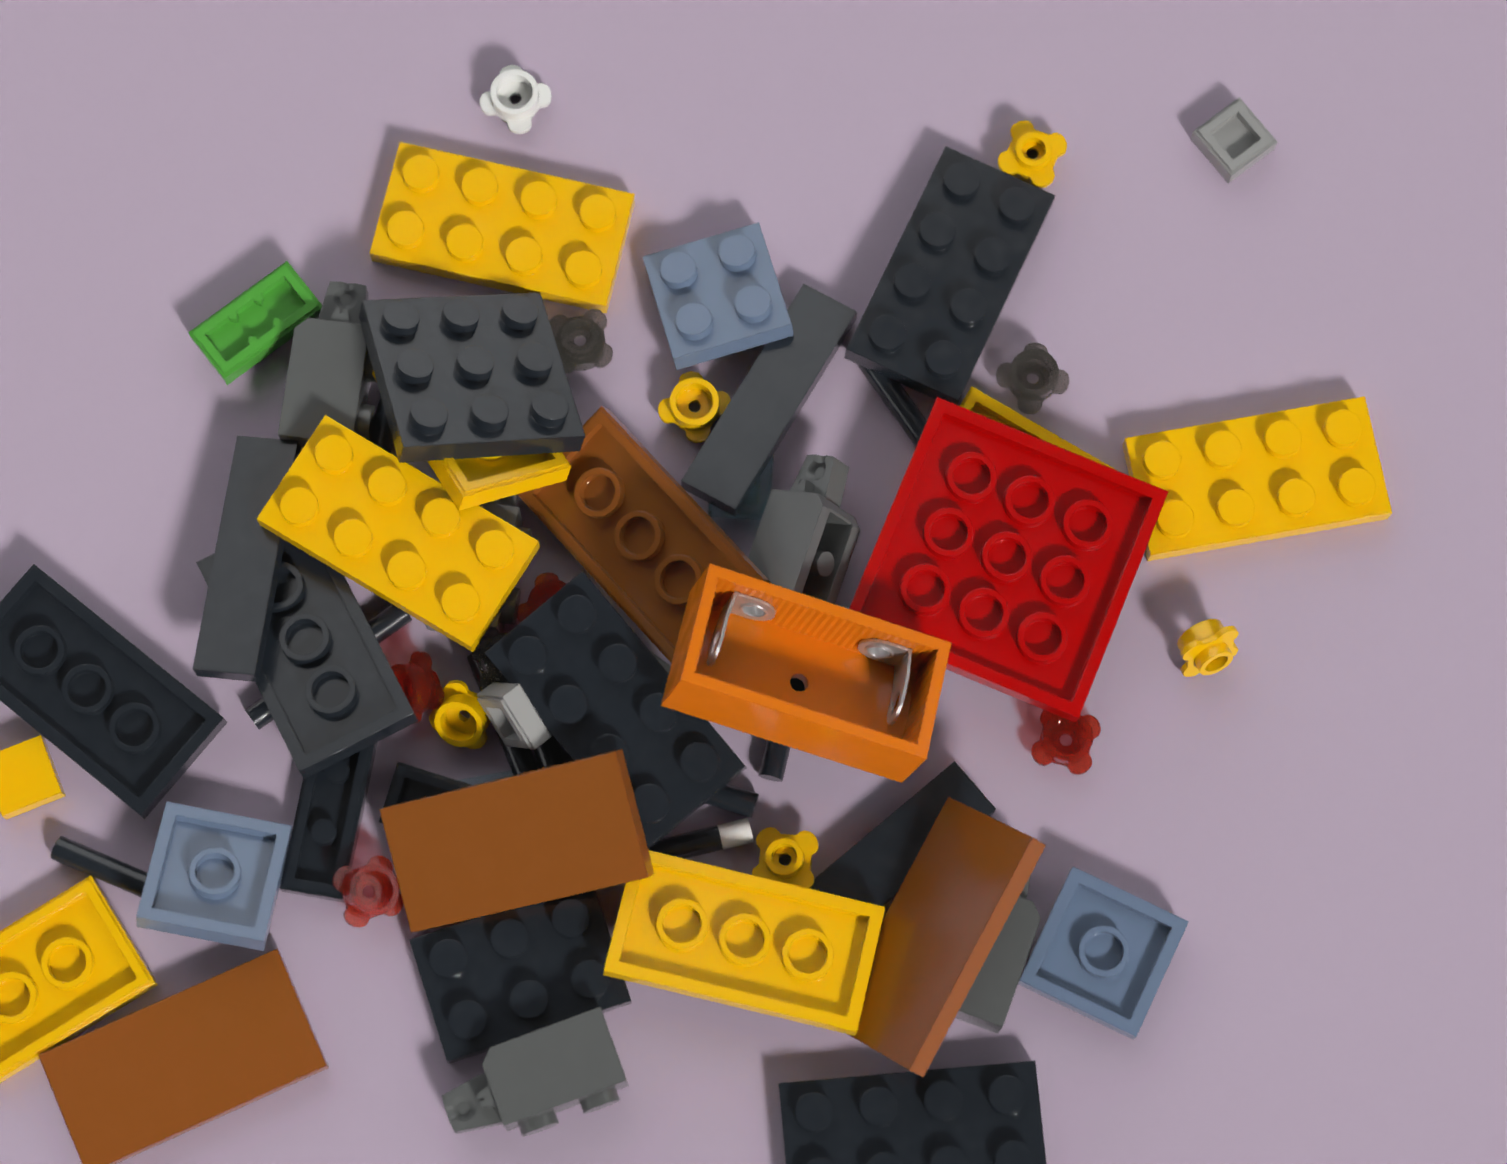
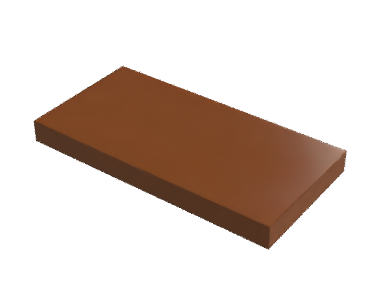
[517,406,770,663]
[379,749,654,933]
[848,797,1046,1077]
[38,949,329,1164]

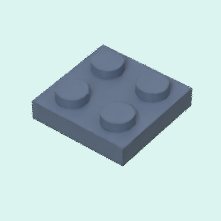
[642,222,794,370]
[136,801,292,951]
[1018,866,1189,1039]

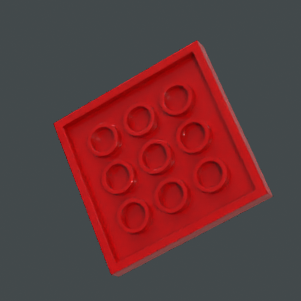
[849,397,1168,723]

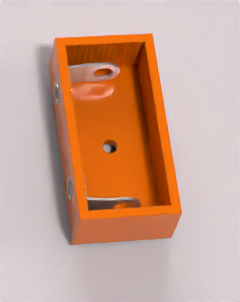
[661,563,951,783]

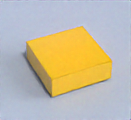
[0,735,66,820]

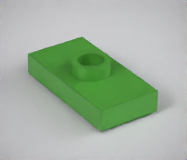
[188,261,322,385]

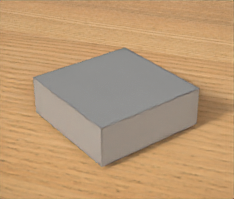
[1190,97,1277,183]
[477,682,552,749]

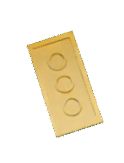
[369,142,635,314]
[1122,396,1392,561]
[256,415,540,652]
[604,850,885,1036]

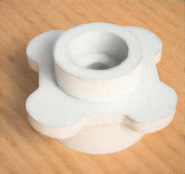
[480,65,552,134]

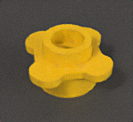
[998,120,1067,188]
[658,371,731,443]
[1177,619,1239,677]
[429,680,491,749]
[752,827,819,889]

